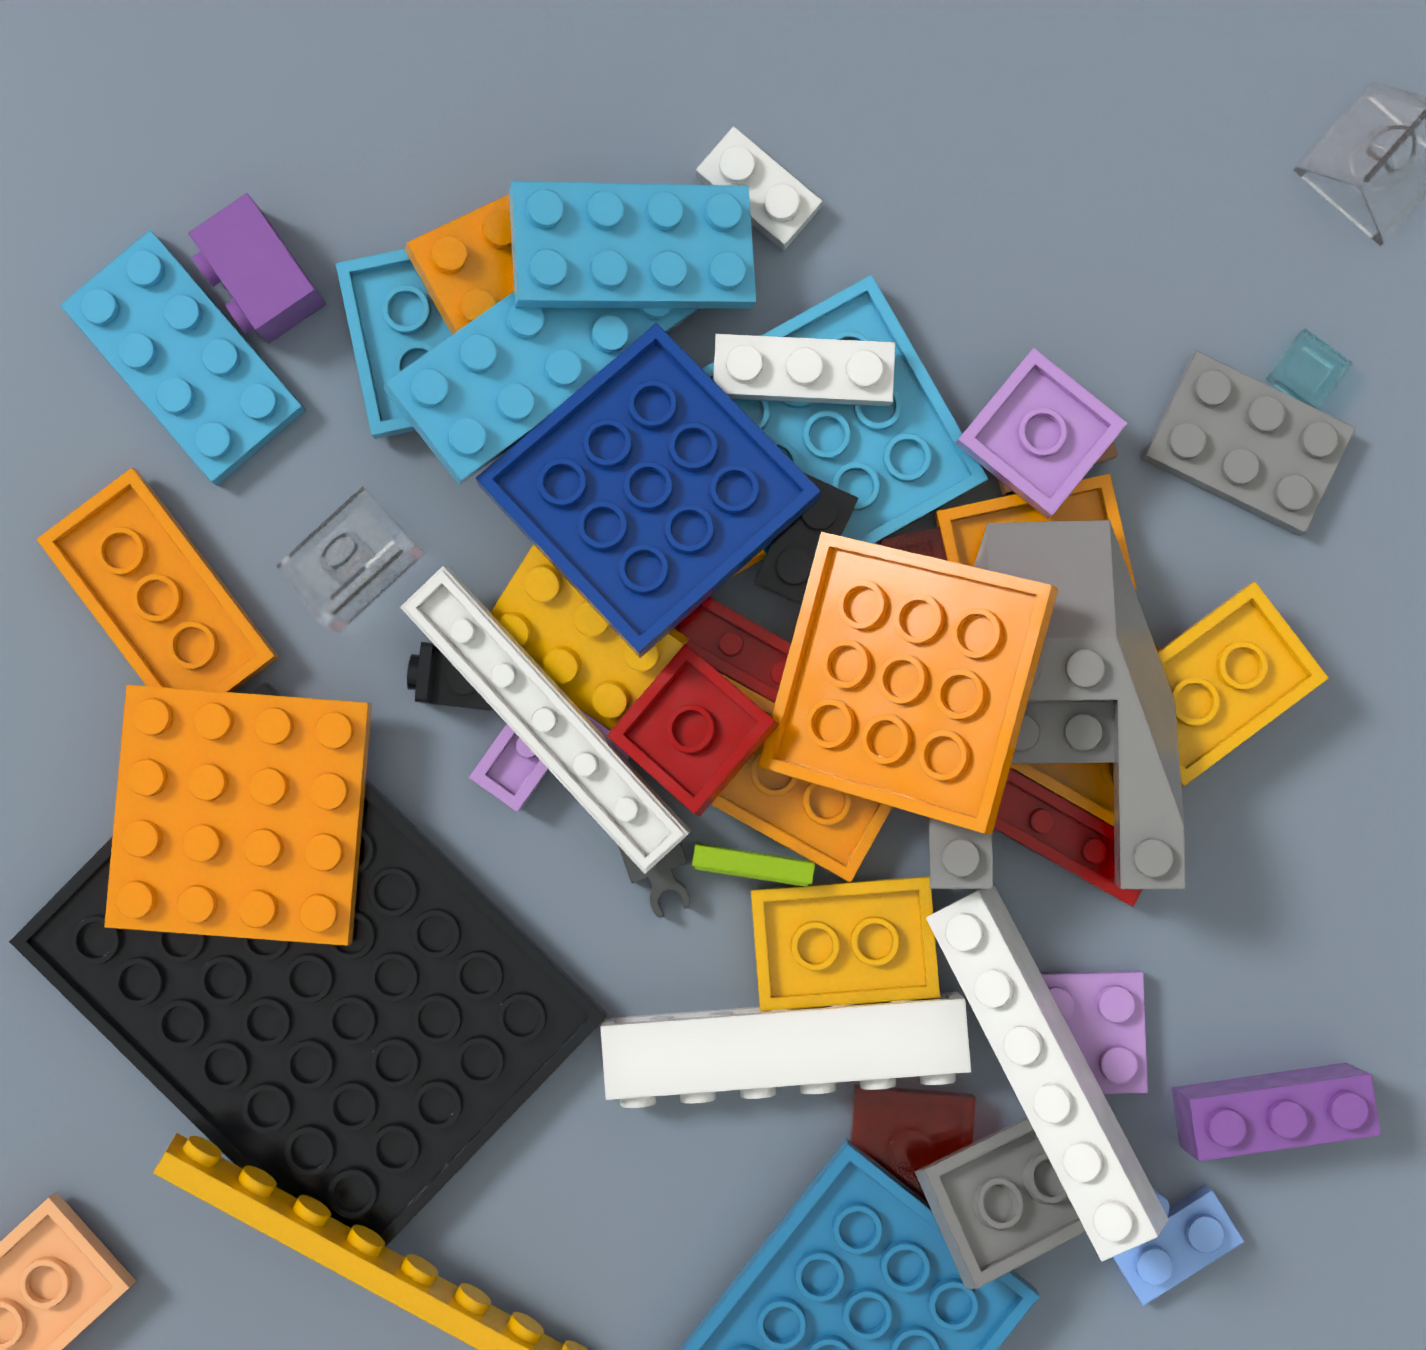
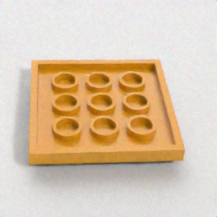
[758,532,1058,834]
[104,684,372,946]

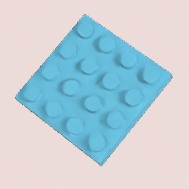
[702,274,988,563]

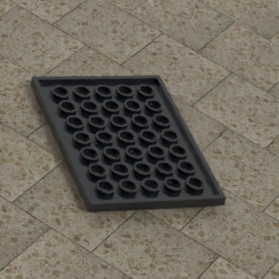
[9,682,607,1247]

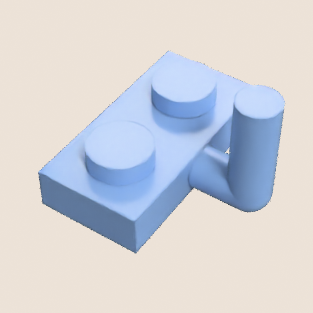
[1112,1185,1245,1306]

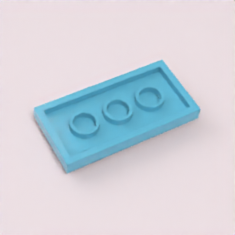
[509,181,756,309]
[60,230,306,486]

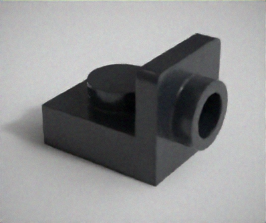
[407,642,494,711]

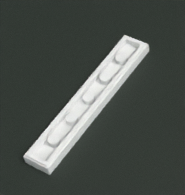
[400,566,691,874]

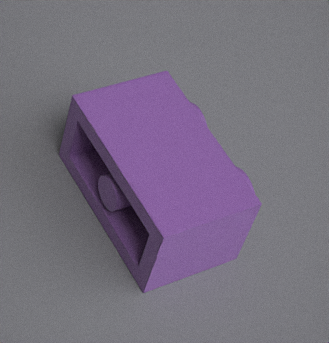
[188,193,326,343]

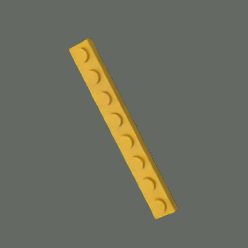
[153,1133,588,1350]

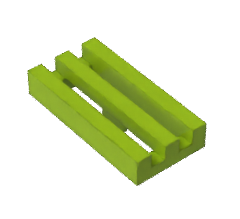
[692,842,815,887]

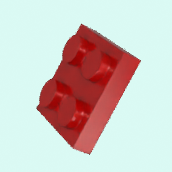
[607,644,779,817]

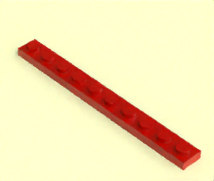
[675,597,1143,907]

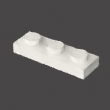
[713,334,895,406]

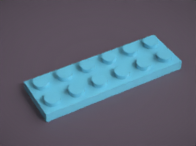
[383,183,700,485]

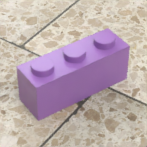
[1171,1063,1381,1161]

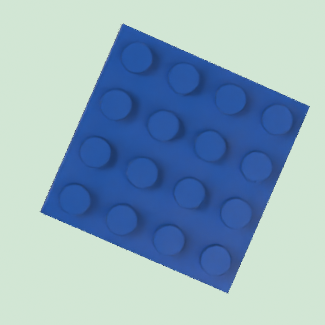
[476,323,821,658]

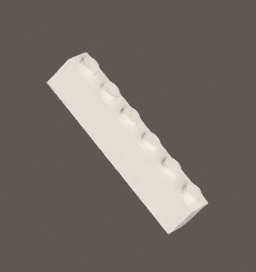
[926,886,1169,1262]
[600,991,971,1108]

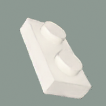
[696,126,823,251]

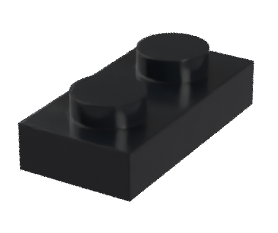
[753,473,858,606]

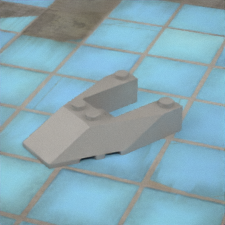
[929,520,1185,889]

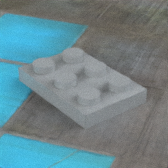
[1141,351,1356,536]
[915,1117,1086,1290]

